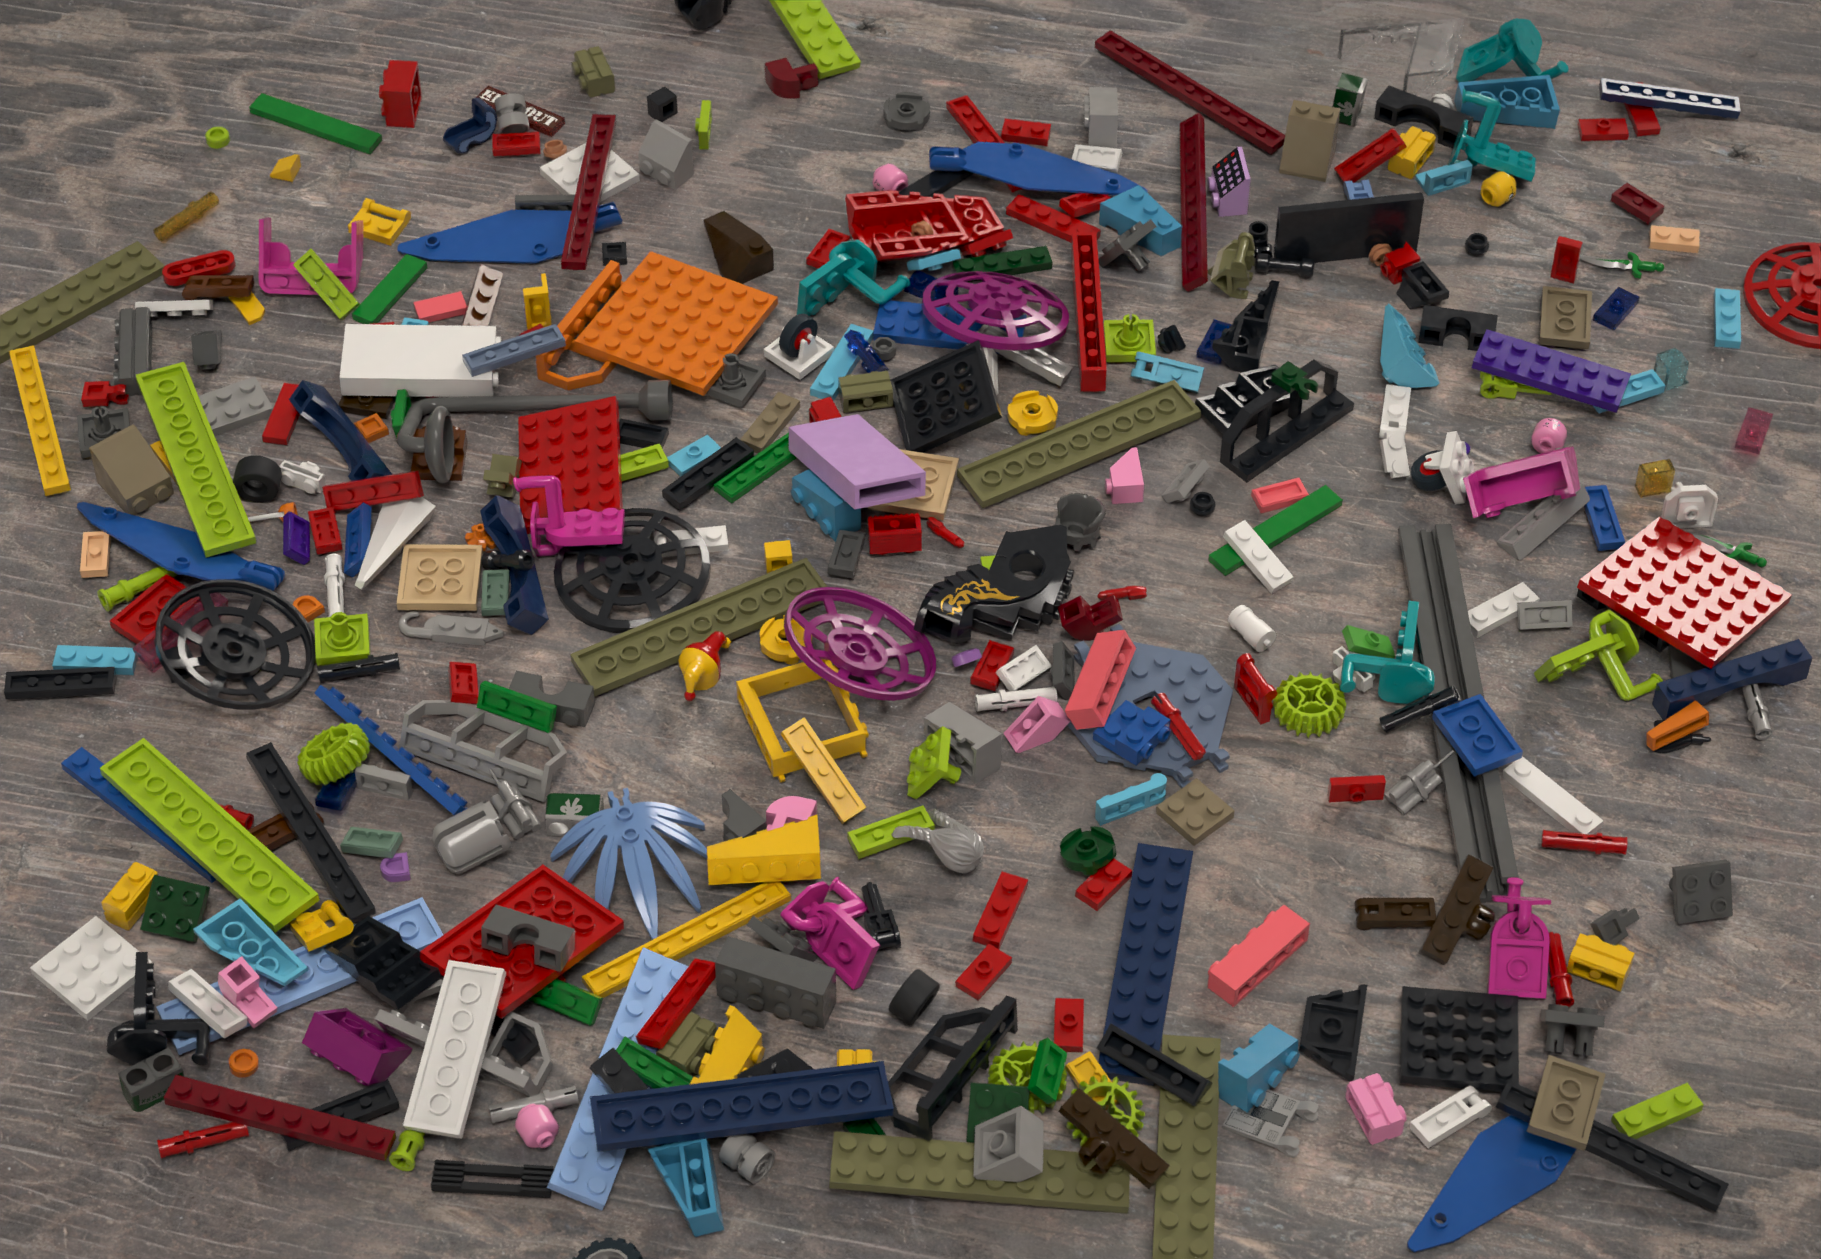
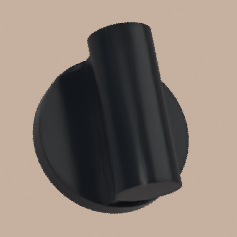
[1158,325,1186,353]

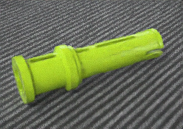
[97,566,177,612]
[389,1130,425,1171]

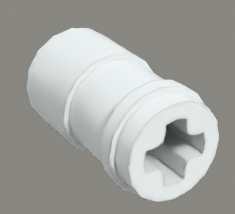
[1228,605,1276,652]

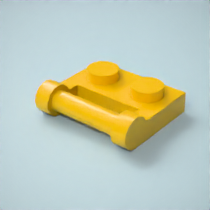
[348,198,411,246]
[289,900,354,952]

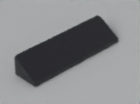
[1096,1024,1213,1106]

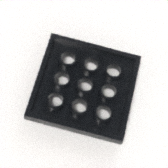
[890,340,1002,453]
[1400,986,1519,1092]

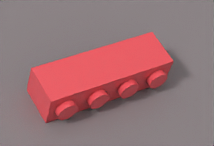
[1065,630,1136,730]
[1208,905,1310,1007]

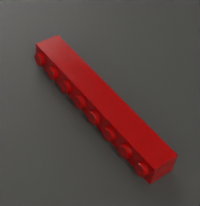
[1071,232,1107,392]

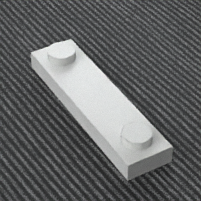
[1502,756,1603,834]

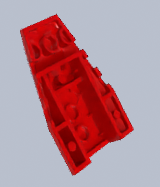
[845,190,1004,262]

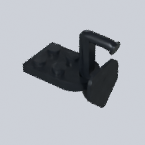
[107,952,210,1066]

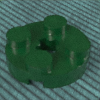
[1060,826,1117,876]

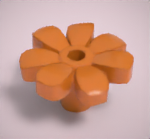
[465,524,496,551]

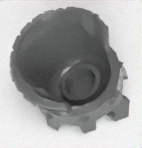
[1053,493,1106,551]

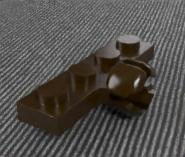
[1419,854,1495,965]
[1058,1088,1170,1189]

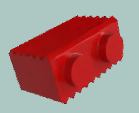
[868,513,922,555]

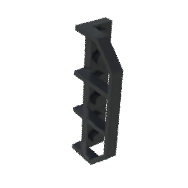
[1220,359,1354,483]
[888,995,1018,1141]

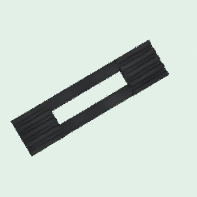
[431,1159,554,1198]

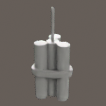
[1384,750,1454,815]
[489,769,541,840]

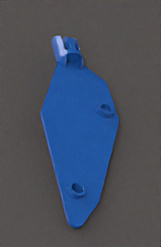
[929,142,1148,196]
[397,202,623,264]
[77,502,285,591]
[1407,1115,1577,1252]

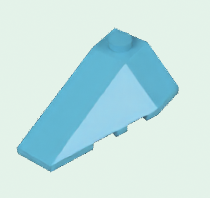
[1380,304,1440,388]
[193,899,308,986]

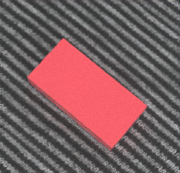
[413,291,467,323]
[1251,478,1309,513]

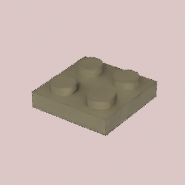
[1156,778,1235,846]

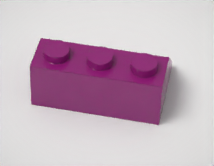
[302,1008,413,1086]

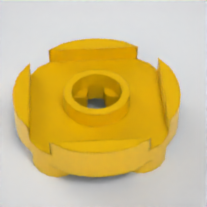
[1007,390,1058,436]
[760,615,813,665]

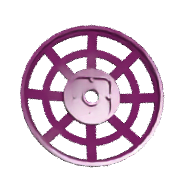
[922,271,1069,351]
[784,587,936,701]

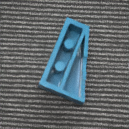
[1218,1023,1300,1113]
[648,1139,724,1237]

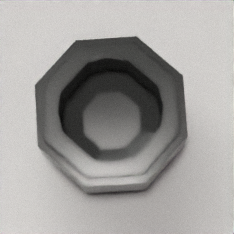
[872,337,896,361]

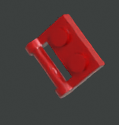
[1234,653,1278,725]

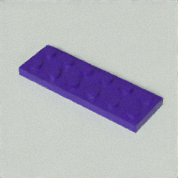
[1472,329,1631,413]

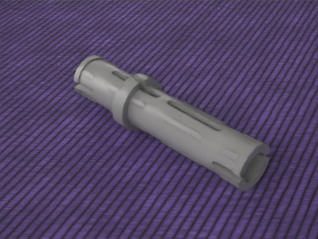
[1742,683,1773,740]
[489,1085,579,1124]

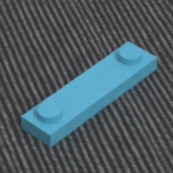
[810,324,873,402]

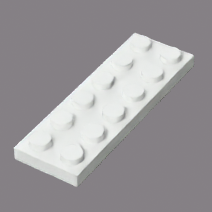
[403,960,506,1139]

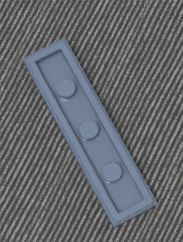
[462,324,566,377]

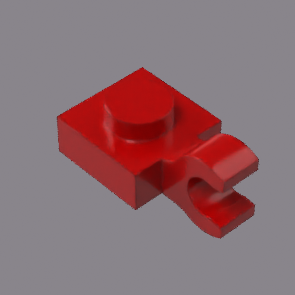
[81,381,129,407]

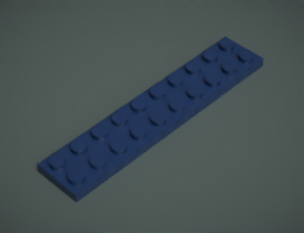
[1098,843,1193,1086]
[590,1061,894,1152]

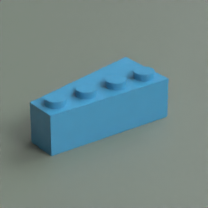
[1454,75,1560,129]

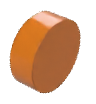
[229,1049,259,1078]

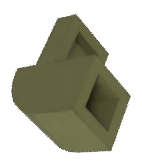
[483,454,522,497]

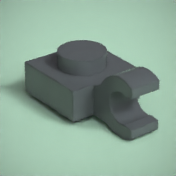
[1590,908,1640,945]

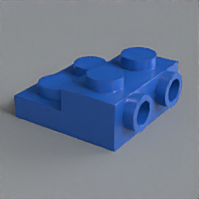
[1093,700,1171,766]

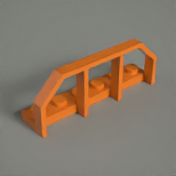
[536,260,624,391]

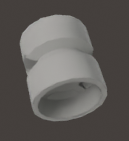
[495,93,529,134]
[719,1133,776,1184]

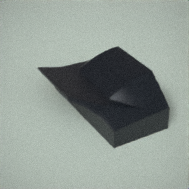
[1396,261,1450,309]

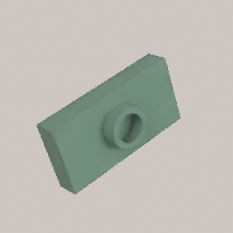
[481,570,510,616]
[340,827,403,858]

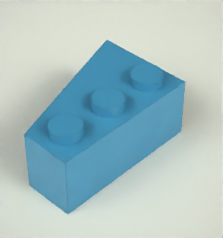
[1099,185,1182,256]
[791,469,861,542]

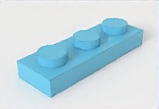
[1714,288,1741,349]
[1592,369,1666,414]
[52,645,138,675]

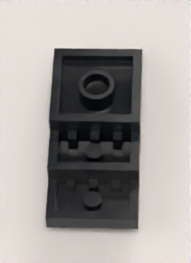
[1195,364,1290,435]
[324,916,443,1010]

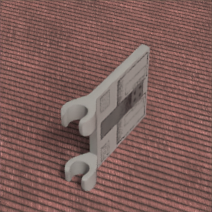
[1222,1090,1318,1158]

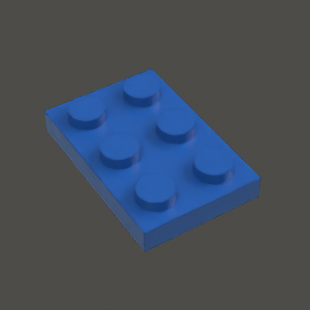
[1432,694,1523,776]

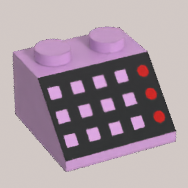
[1207,147,1250,217]

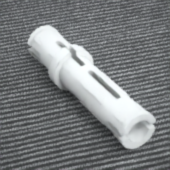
[324,554,345,617]
[975,686,1057,712]

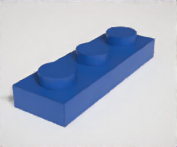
[1584,485,1625,551]
[344,502,372,577]

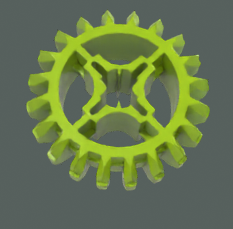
[1273,671,1346,738]
[297,723,370,785]
[988,1041,1067,1114]
[1066,1075,1145,1146]

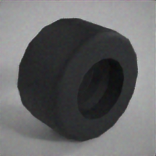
[233,455,282,503]
[888,969,940,1025]

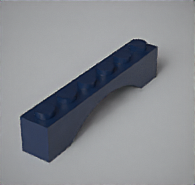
[289,380,393,481]
[480,495,549,635]
[1652,639,1812,720]

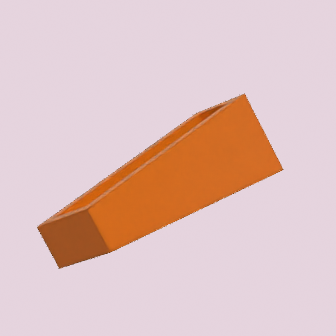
[1646,700,1709,751]

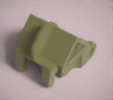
[1208,232,1255,299]

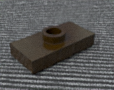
[338,395,395,419]

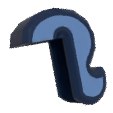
[443,98,497,154]

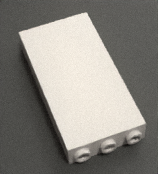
[340,324,501,397]

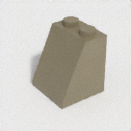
[1279,100,1340,182]
[89,424,174,515]

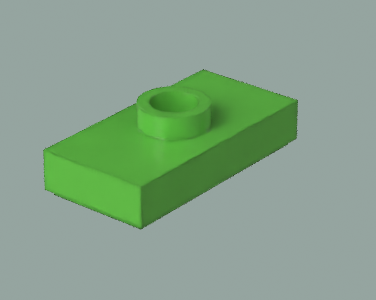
[1342,625,1396,659]

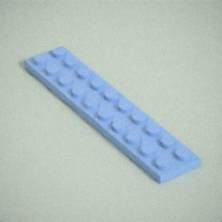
[156,897,443,1055]
[547,947,689,1211]

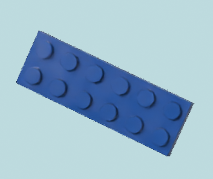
[873,300,1027,354]

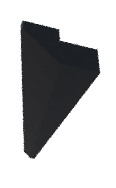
[1212,280,1280,372]

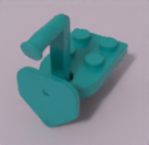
[1456,18,1569,82]
[1448,89,1536,182]
[797,240,910,316]
[1340,601,1435,704]

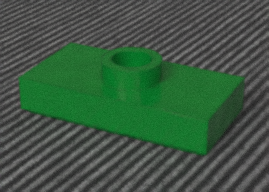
[391,389,412,439]

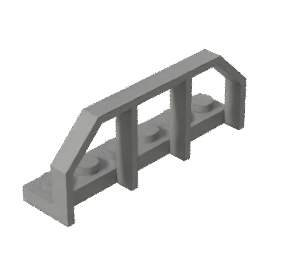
[399,700,567,802]
[375,979,553,1097]

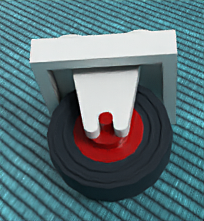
[764,314,834,380]
[1411,431,1474,504]

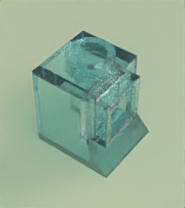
[1654,347,1689,391]

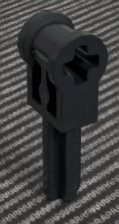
[861,882,901,952]

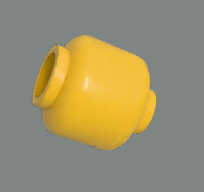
[1481,171,1516,207]

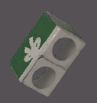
[1333,72,1368,127]
[545,793,604,836]

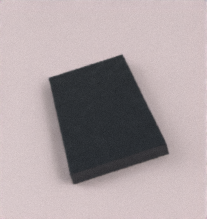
[1273,192,1424,263]

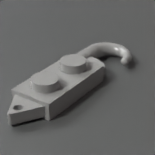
[398,612,504,646]

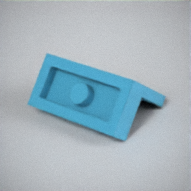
[1415,160,1473,196]

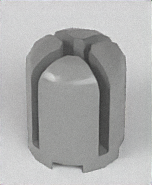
[432,799,512,874]

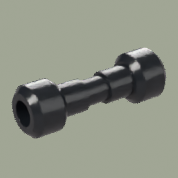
[1255,253,1315,278]
[481,550,535,571]

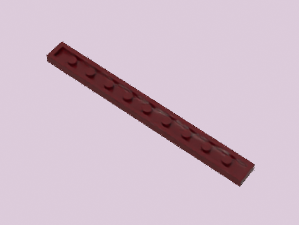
[1095,30,1285,154]
[1180,113,1208,292]
[561,114,617,271]

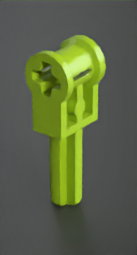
[1480,371,1552,399]

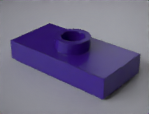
[283,511,310,565]

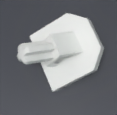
[1661,482,1718,528]

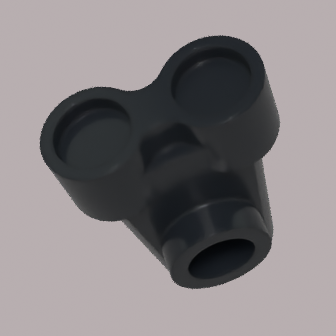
[1248,221,1273,258]

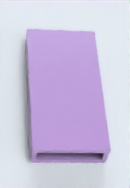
[789,414,926,509]

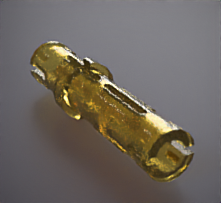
[153,191,219,242]

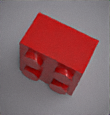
[379,60,422,128]

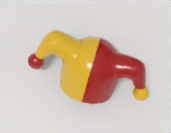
[678,631,731,701]

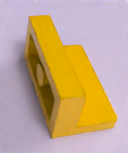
[523,273,552,330]

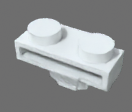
[1380,430,1410,479]
[279,460,326,495]
[1333,646,1375,692]

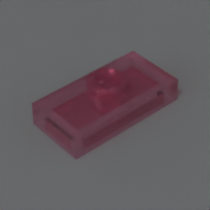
[1735,407,1773,455]

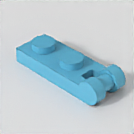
[1130,352,1204,393]
[1095,773,1167,826]

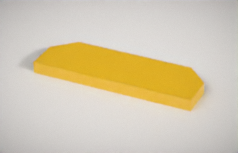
[228,291,265,325]

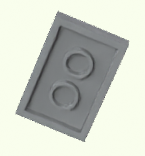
[198,376,273,436]

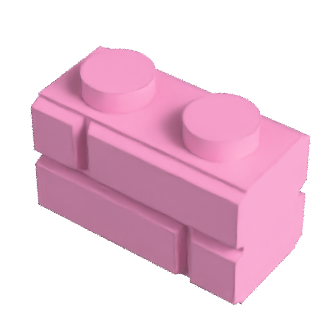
[1345,1073,1406,1145]

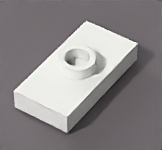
[1072,144,1122,173]
[995,645,1052,692]

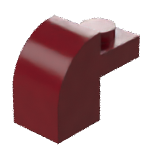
[765,58,818,99]
[1058,595,1123,641]

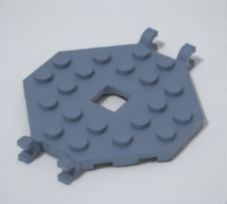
[1068,624,1233,788]

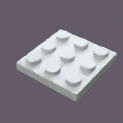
[540,143,640,202]
[30,916,152,1021]

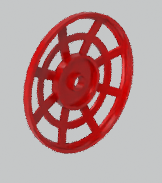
[1743,242,1821,349]

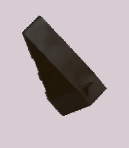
[703,211,774,284]

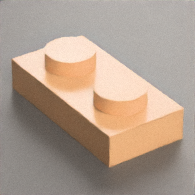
[1649,225,1699,253]
[80,531,111,578]

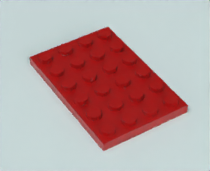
[518,396,623,534]
[420,864,624,1019]

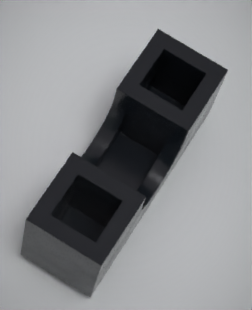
[1418,305,1498,351]

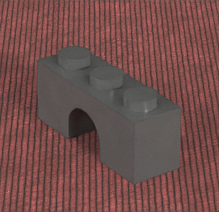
[509,671,595,727]
[481,905,575,972]

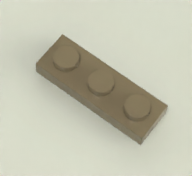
[740,392,800,453]

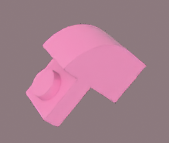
[766,796,817,831]
[218,956,277,1028]

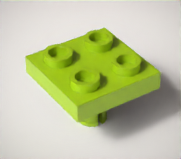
[1103,314,1156,362]
[314,612,370,666]
[907,726,961,800]

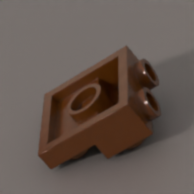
[411,426,468,481]

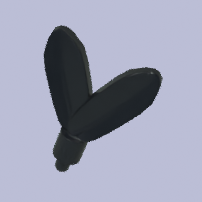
[1654,720,1711,753]

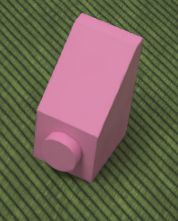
[1105,447,1144,504]
[1004,696,1071,753]

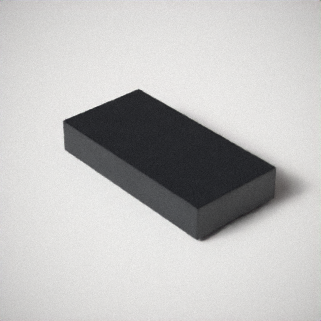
[619,418,669,449]

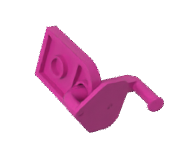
[513,475,625,557]
[780,877,880,990]
[1487,877,1551,999]

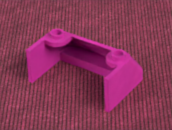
[259,217,363,295]
[1463,446,1580,518]

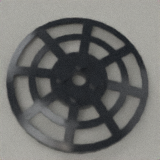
[554,508,711,633]
[154,579,316,710]

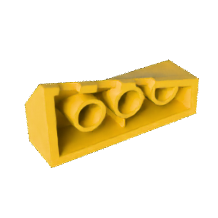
[707,815,821,885]
[690,1005,765,1139]

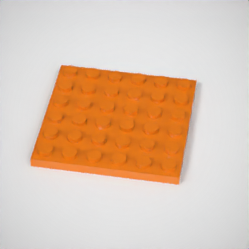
[574,251,778,396]

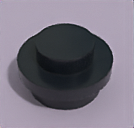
[1465,233,1489,255]
[1190,492,1216,516]

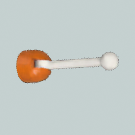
[248,502,298,522]

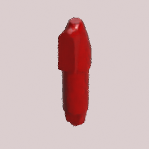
[926,517,965,548]
[1097,586,1147,600]

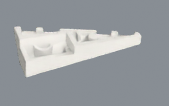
[355,497,436,590]

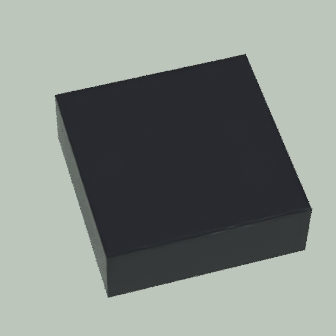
[602,242,627,266]

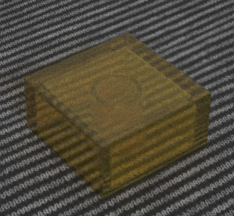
[1635,459,1675,498]

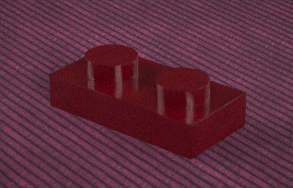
[1611,183,1665,224]

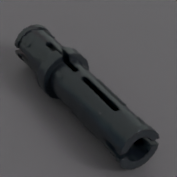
[317,653,400,682]
[1379,685,1460,733]

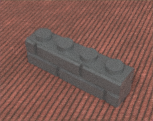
[113,307,152,396]

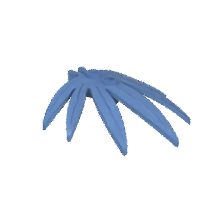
[550,788,707,940]

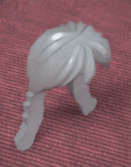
[891,808,984,873]

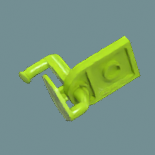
[1534,610,1663,701]

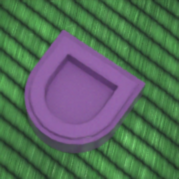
[951,648,982,667]
[380,852,410,882]

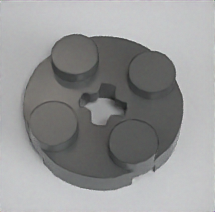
[883,92,930,131]

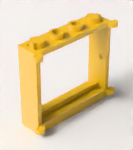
[736,659,869,783]

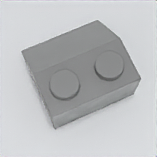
[638,120,694,190]
[973,1106,1044,1182]

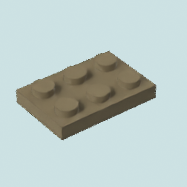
[1539,286,1592,349]
[1527,1055,1606,1151]

